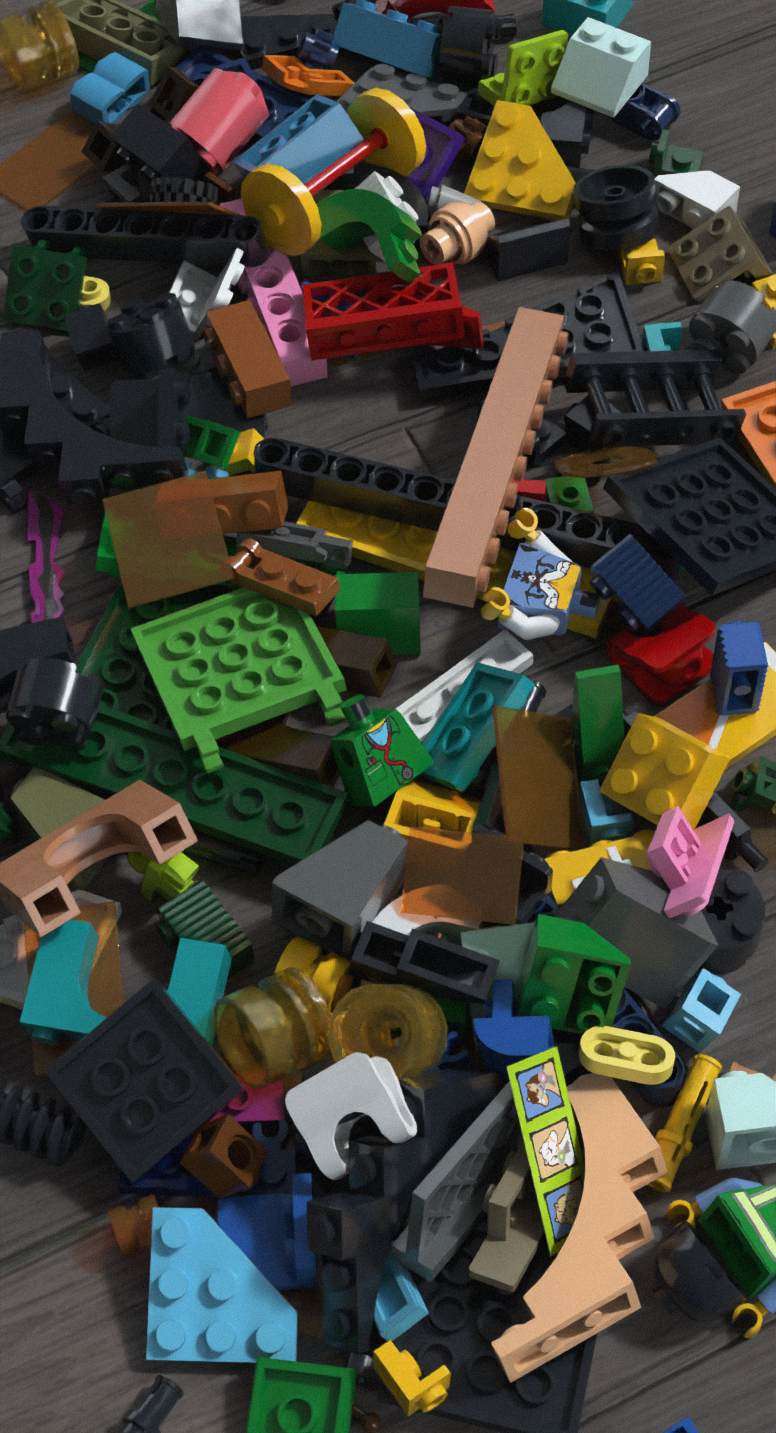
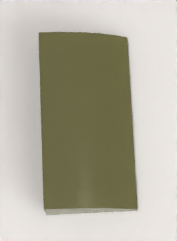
[44,0,191,86]

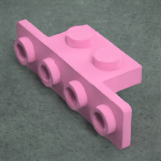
[647,806,734,919]

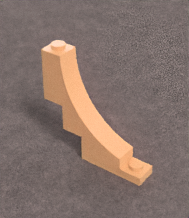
[491,1073,668,1383]

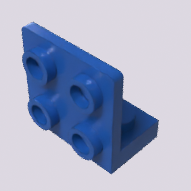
[217,1173,318,1290]

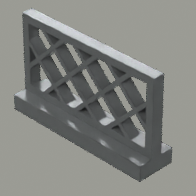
[390,1081,523,1282]

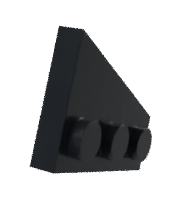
[236,14,337,70]

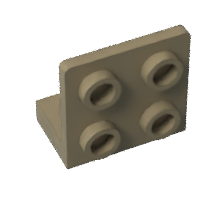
[668,205,773,302]

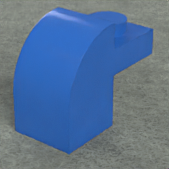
[473,979,554,1082]

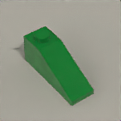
[569,664,625,785]

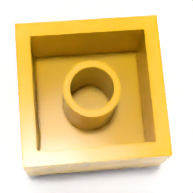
[599,713,731,830]

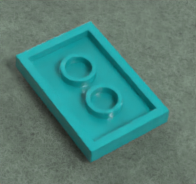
[418,662,535,792]

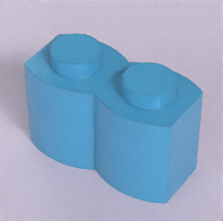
[70,52,150,124]

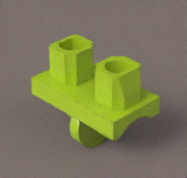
[127,851,199,901]

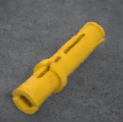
[646,1054,722,1193]

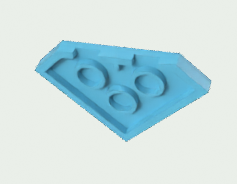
[146,1207,298,1363]

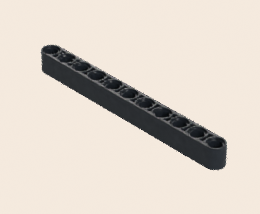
[253,438,681,582]

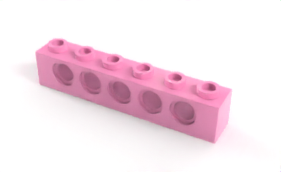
[220,199,328,387]

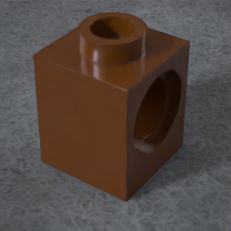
[180,1114,268,1199]

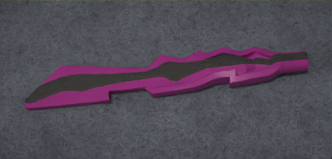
[28,490,65,623]

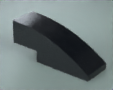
[348,921,500,1004]

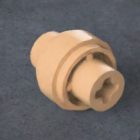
[420,202,495,265]

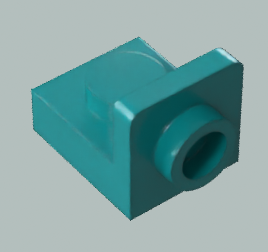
[642,322,683,351]

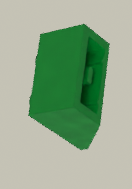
[516,914,631,1035]

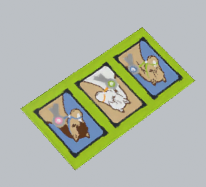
[507,1046,585,1256]

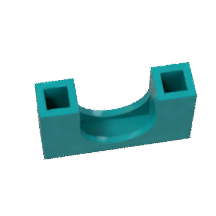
[20,920,232,1046]

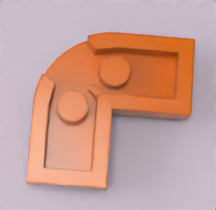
[261,55,354,100]

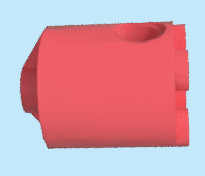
[168,68,269,175]

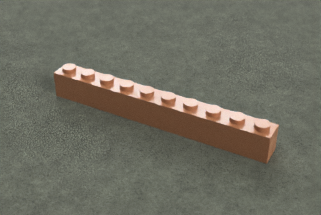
[423,307,569,608]

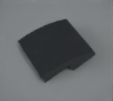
[188,372,267,439]

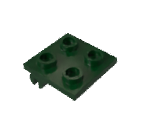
[2,239,87,331]

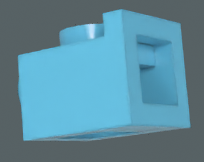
[662,968,741,1053]

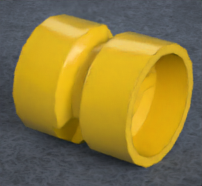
[272,936,354,1015]

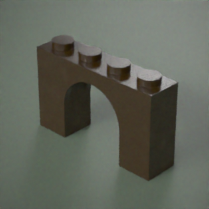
[227,626,397,787]

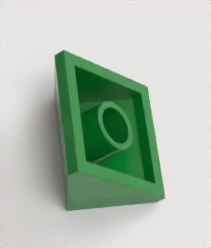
[335,572,421,656]

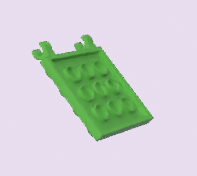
[131,587,346,773]

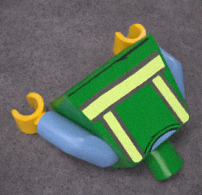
[667,1177,776,1338]

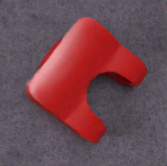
[606,605,716,705]

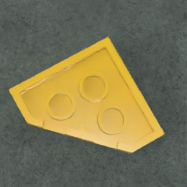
[464,100,576,220]

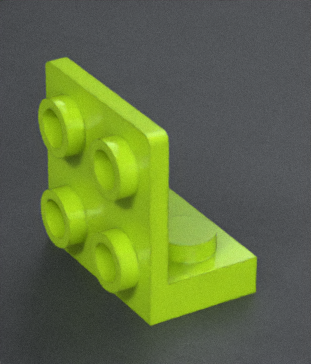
[478,30,568,107]

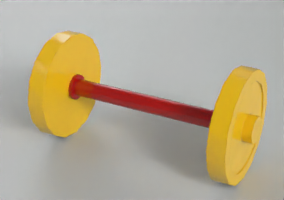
[241,88,426,256]

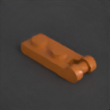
[220,538,340,616]

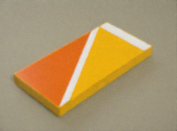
[654,642,776,770]

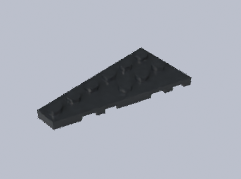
[412,271,645,400]

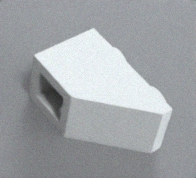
[654,170,740,230]

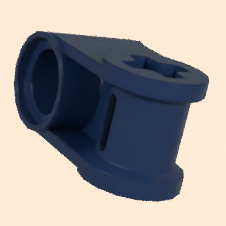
[611,83,681,141]

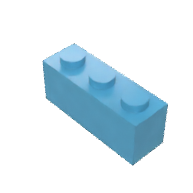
[332,0,442,78]

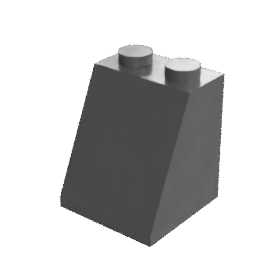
[272,820,408,960]
[554,857,718,1007]

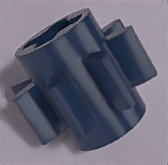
[296,29,339,70]

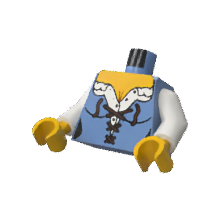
[481,508,601,640]

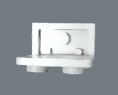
[169,248,245,343]

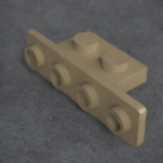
[469,1140,585,1292]

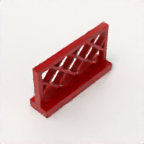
[302,262,465,361]

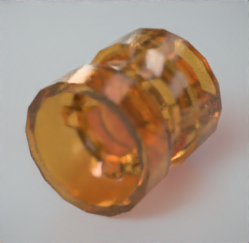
[107,1194,158,1256]

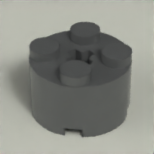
[689,281,776,374]

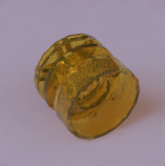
[0,0,79,92]
[214,966,335,1090]
[328,984,448,1080]

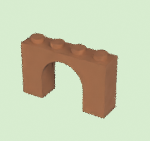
[0,780,198,937]

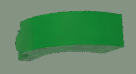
[316,189,422,283]

